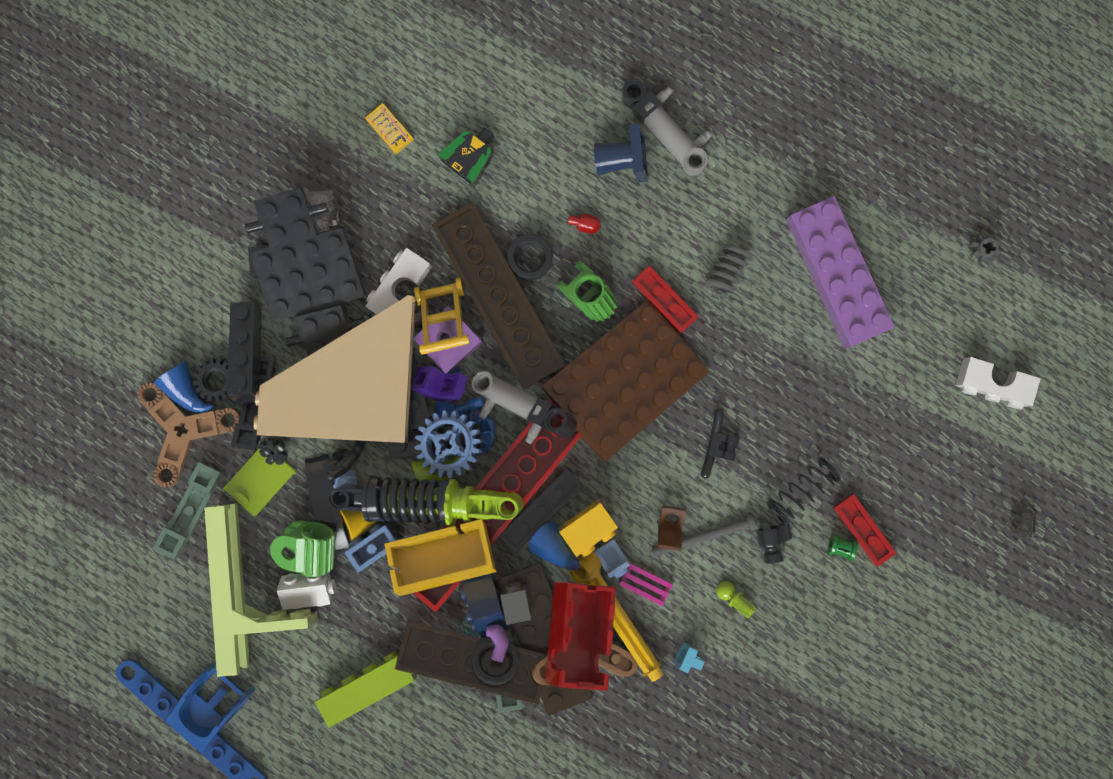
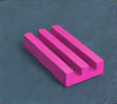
[619,563,673,606]

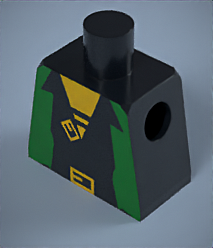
[438,127,495,188]

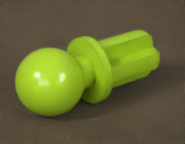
[716,581,756,618]

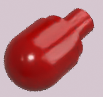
[567,213,601,234]

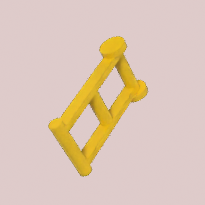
[414,277,470,355]

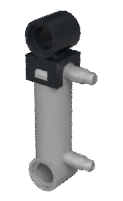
[621,78,712,176]
[472,371,577,444]

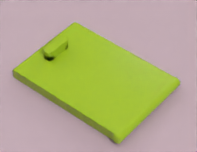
[223,449,297,517]

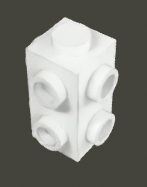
[277,573,336,610]

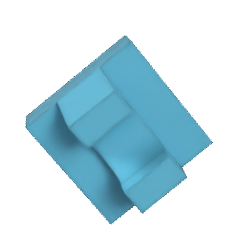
[673,641,705,673]

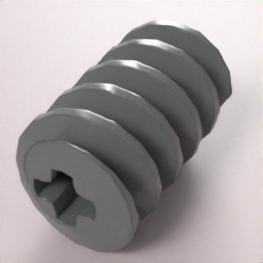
[705,246,753,299]

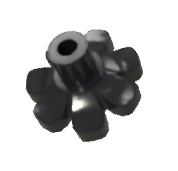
[258,438,288,465]

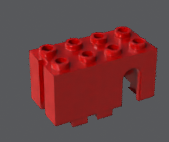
[545,582,616,691]

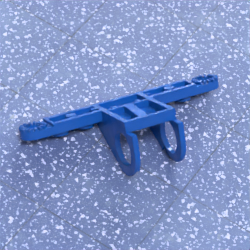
[116,659,268,779]

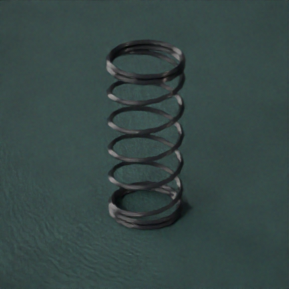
[766,457,841,525]

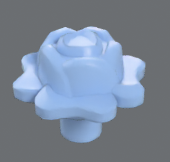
[333,469,357,496]

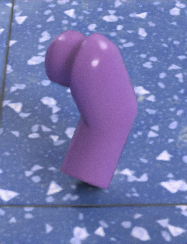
[486,624,509,662]

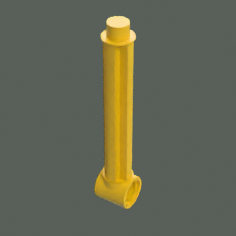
[569,552,663,682]

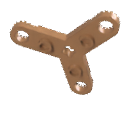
[137,383,241,487]

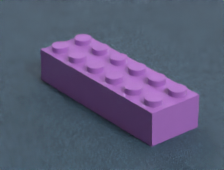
[786,196,894,349]

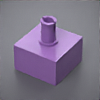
[413,306,483,374]

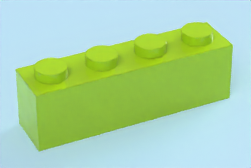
[315,651,417,728]

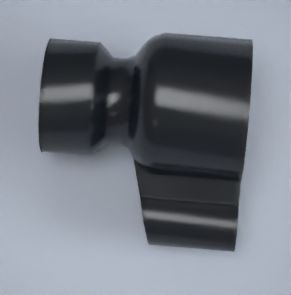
[756,524,792,564]

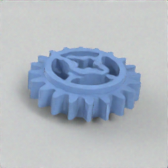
[414,411,483,478]

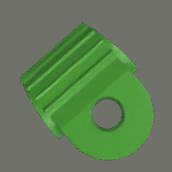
[556,261,617,322]
[270,520,335,577]

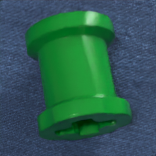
[827,534,858,561]

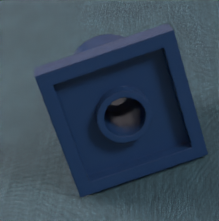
[594,124,649,182]

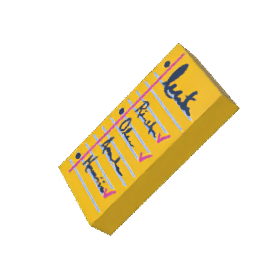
[365,103,414,155]

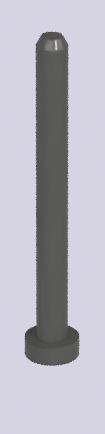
[652,514,756,556]

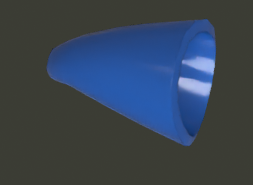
[154,360,214,413]
[529,522,580,571]

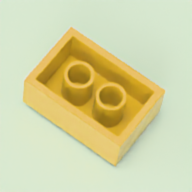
[559,500,618,557]

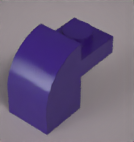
[411,366,468,404]

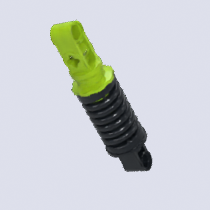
[328,475,523,527]

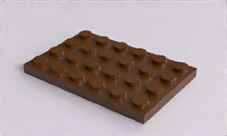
[541,300,710,462]

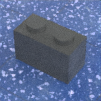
[500,581,532,625]

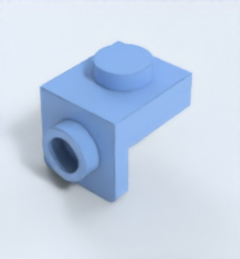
[593,539,630,578]

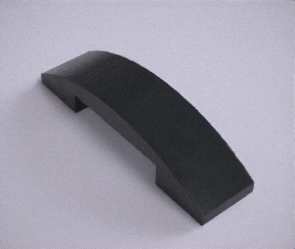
[231,356,276,451]
[305,454,350,551]

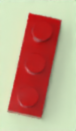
[632,265,699,334]
[832,494,897,567]

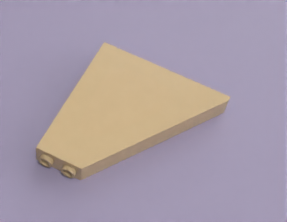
[254,295,416,443]

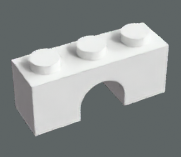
[365,248,432,314]
[956,357,1041,410]

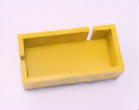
[384,519,496,596]

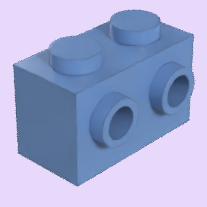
[345,523,401,573]

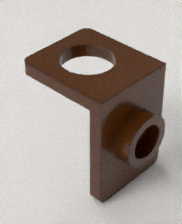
[657,506,686,551]

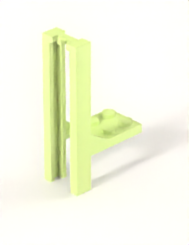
[204,503,318,677]

